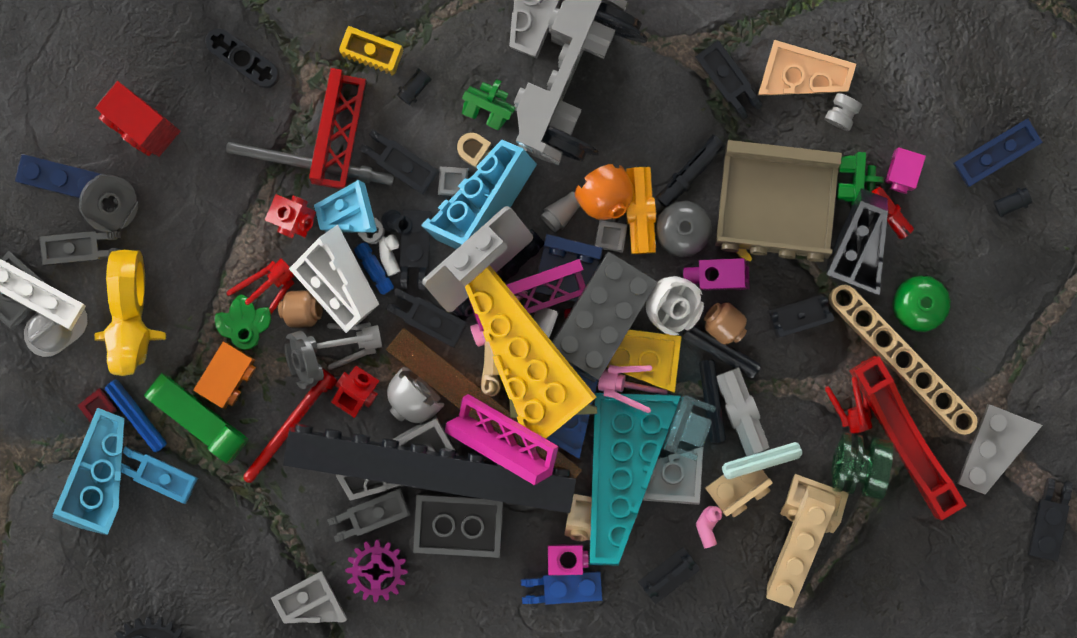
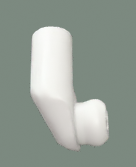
[379,234,401,277]

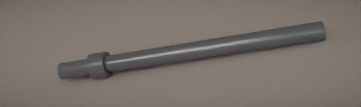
[226,141,395,186]

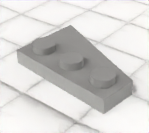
[509,0,562,59]
[957,404,1043,494]
[643,447,703,505]

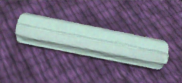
[722,442,802,479]

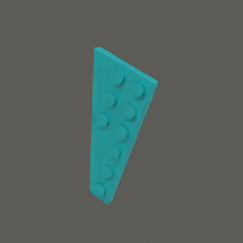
[590,393,681,566]

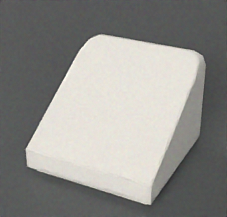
[533,308,558,338]

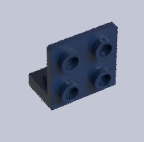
[535,234,603,302]

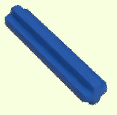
[105,380,167,453]

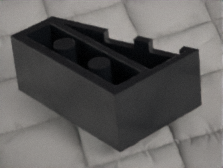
[827,188,888,295]

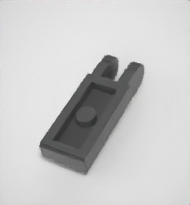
[40,231,122,266]
[327,488,411,542]

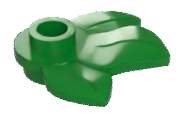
[215,295,271,350]

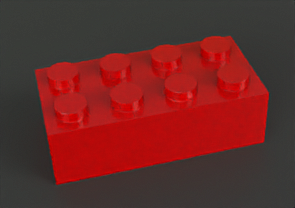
[95,81,181,157]

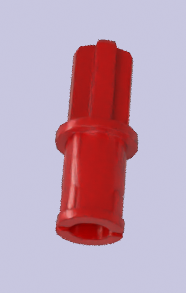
[871,187,914,239]

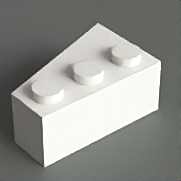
[289,225,379,333]

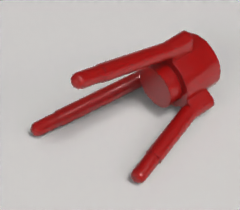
[226,258,295,315]
[825,361,873,433]

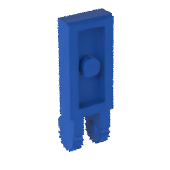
[521,571,602,605]

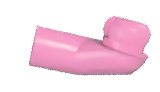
[696,506,722,549]

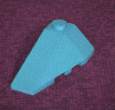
[52,408,124,535]

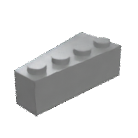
[336,415,459,501]

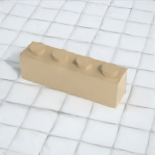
[766,485,835,608]

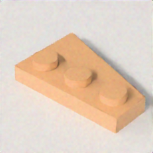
[758,40,856,96]

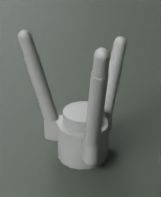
[317,322,382,370]

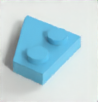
[314,180,377,232]

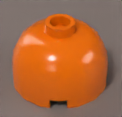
[575,164,634,220]

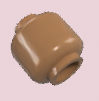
[278,290,323,328]
[704,303,747,345]

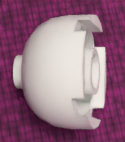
[646,276,704,336]

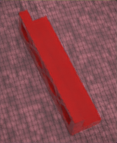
[309,68,367,189]

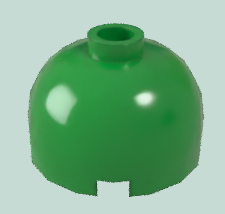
[892,275,951,332]

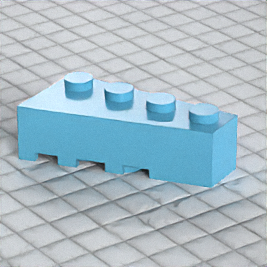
[421,140,537,249]

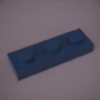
[953,118,1043,187]
[15,154,100,198]

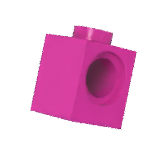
[884,147,926,194]
[548,544,588,575]

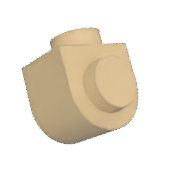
[457,133,492,168]

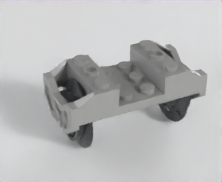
[514,0,648,165]

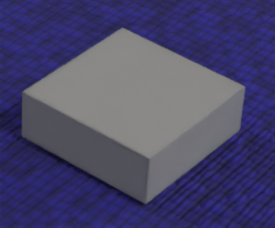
[438,166,469,196]
[595,220,627,253]

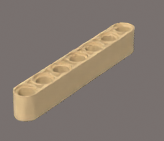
[828,285,978,435]

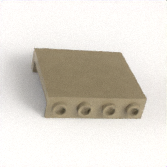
[715,140,842,262]

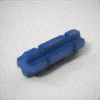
[354,242,394,295]

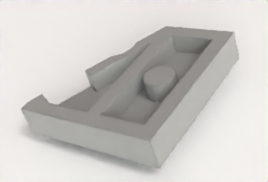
[271,571,348,624]

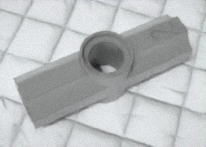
[716,368,770,456]

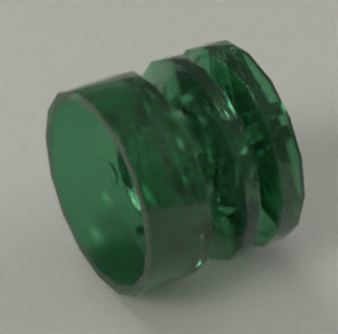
[831,432,893,500]

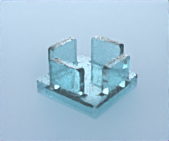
[662,395,716,461]

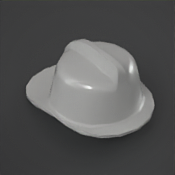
[24,309,88,357]

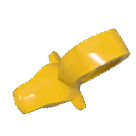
[94,249,166,376]

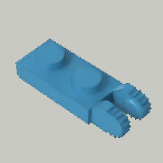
[121,447,198,504]

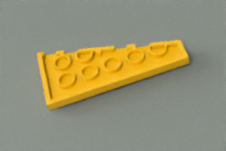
[465,265,597,448]

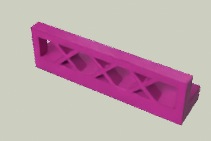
[469,259,585,331]
[445,394,559,485]

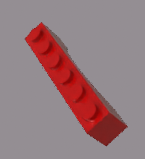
[849,356,967,520]

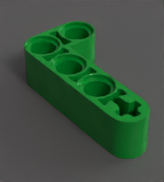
[144,372,249,464]

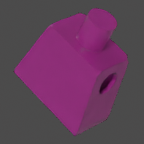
[683,258,750,290]

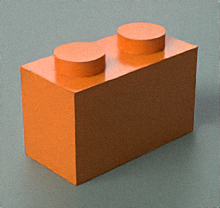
[193,341,256,408]

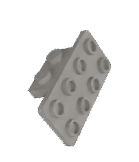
[422,206,533,312]

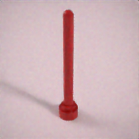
[243,368,338,483]

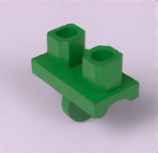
[462,79,515,130]
[837,152,884,206]

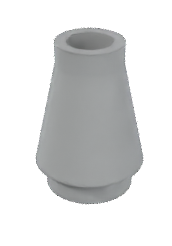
[541,191,580,232]

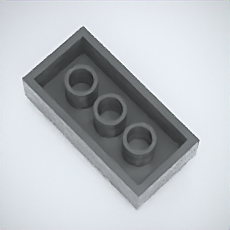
[552,252,657,382]

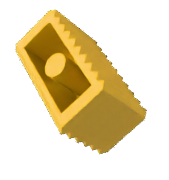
[339,26,404,76]

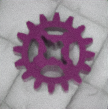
[345,539,408,602]

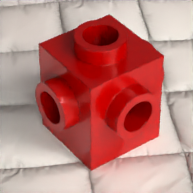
[265,194,316,239]
[331,366,379,418]

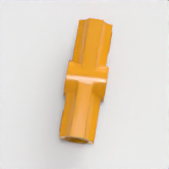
[626,167,656,254]

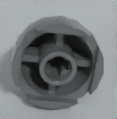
[655,201,712,257]

